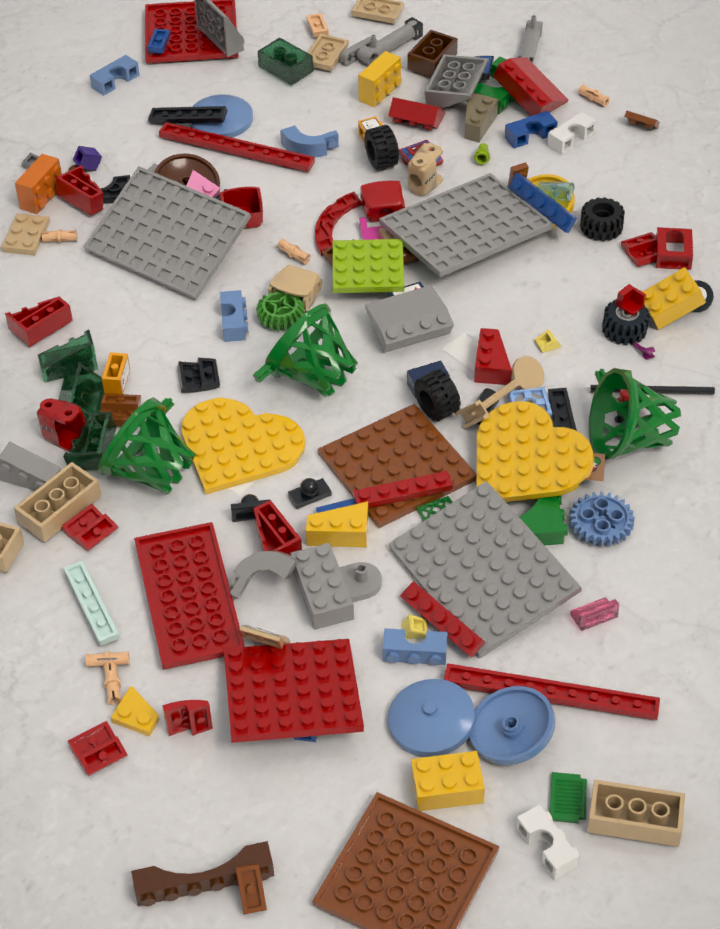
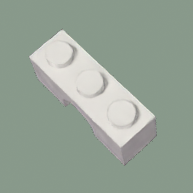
[547,112,596,155]
[516,804,579,881]

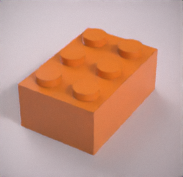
[15,154,62,214]

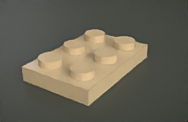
[351,0,404,24]
[302,34,349,71]
[1,213,50,255]

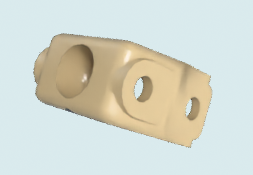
[408,143,443,196]
[268,265,322,312]

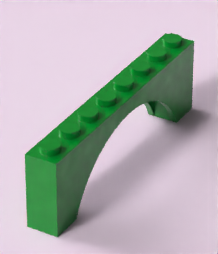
[519,495,568,546]

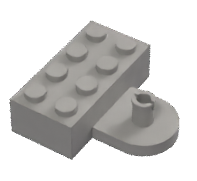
[291,543,382,630]

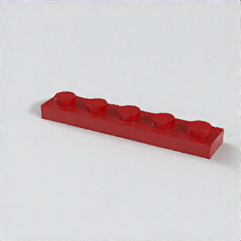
[353,471,453,508]
[400,581,485,658]

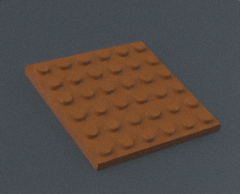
[318,404,477,528]
[312,792,499,929]

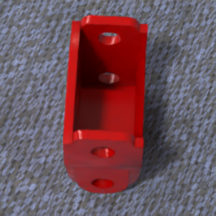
[360,180,405,222]
[219,187,263,229]
[37,398,87,453]

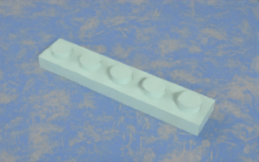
[64,561,120,646]

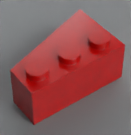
[56,165,103,216]
[5,296,73,347]
[474,328,512,385]
[253,500,302,571]

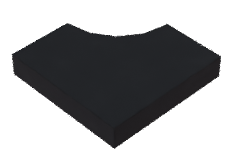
[100,175,130,204]

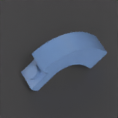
[280,125,339,157]

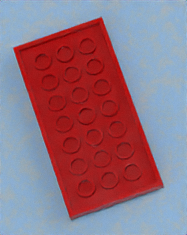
[134,522,245,670]

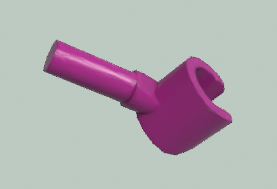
[633,342,655,359]

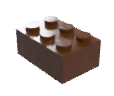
[408,29,458,77]

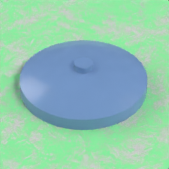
[190,94,253,138]
[388,679,475,757]
[470,686,556,765]

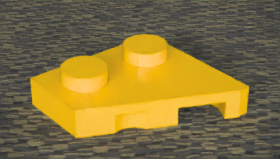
[111,686,160,737]

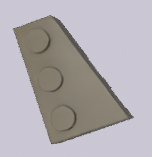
[464,93,499,143]

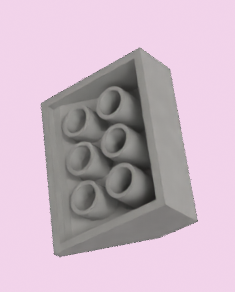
[194,0,244,57]
[424,54,489,109]
[365,285,454,353]

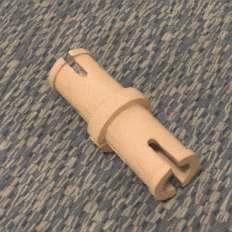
[578,84,610,107]
[42,229,78,243]
[277,239,311,264]
[86,651,130,668]
[103,662,121,705]

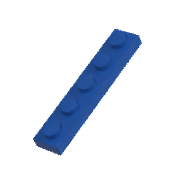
[508,173,577,233]

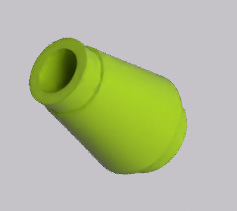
[474,143,490,165]

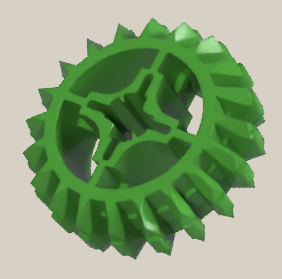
[256,290,305,332]

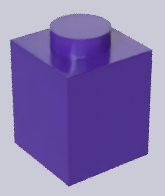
[73,146,102,171]

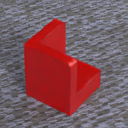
[615,284,646,316]

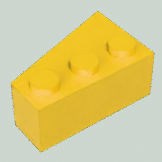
[306,502,368,547]

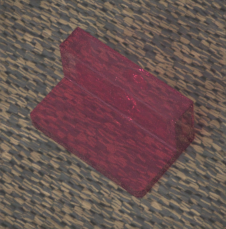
[570,597,620,631]

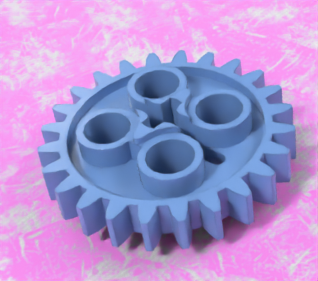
[569,491,635,547]

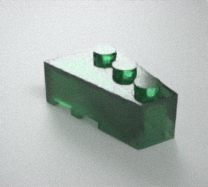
[38,330,98,383]
[63,412,117,471]

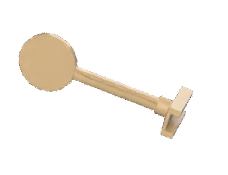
[454,356,544,429]

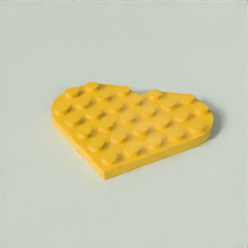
[181,397,305,494]
[477,401,594,502]

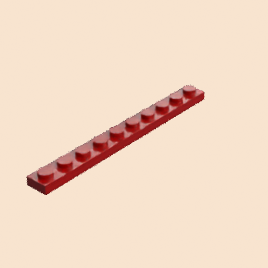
[159,122,315,172]
[444,663,660,720]

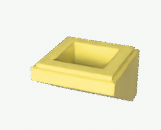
[534,329,561,353]
[401,614,428,639]

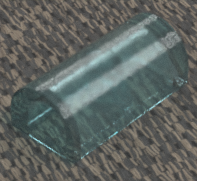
[537,181,575,200]

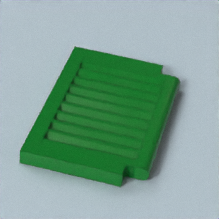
[549,772,587,823]

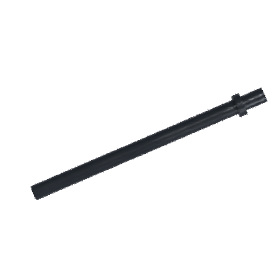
[590,385,715,394]

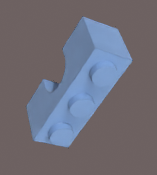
[90,55,140,96]
[220,290,249,342]
[382,628,447,665]

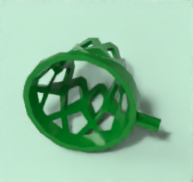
[253,303,358,398]
[589,368,681,460]
[98,397,196,494]

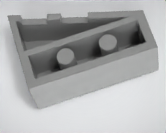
[0,441,61,491]

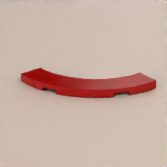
[315,192,361,256]

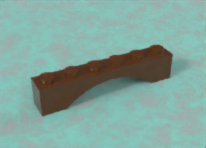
[131,841,275,907]

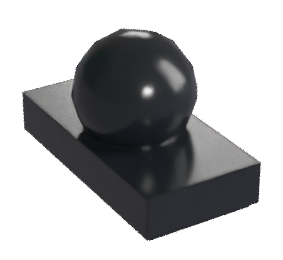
[288,478,332,509]
[230,494,270,522]

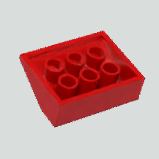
[493,57,569,116]

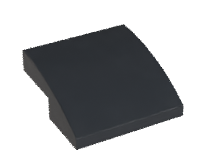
[177,357,220,393]

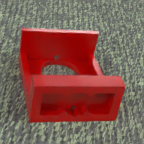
[656,227,693,270]

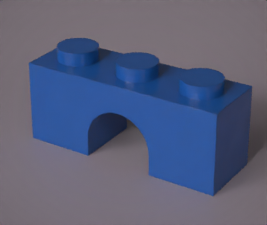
[505,111,558,149]

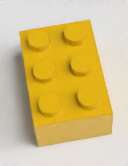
[358,51,402,107]
[642,267,706,330]
[411,751,485,811]

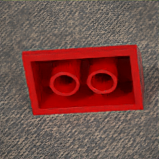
[388,97,446,130]

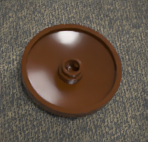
[154,153,220,188]

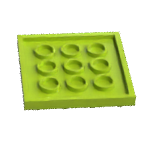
[333,239,404,293]

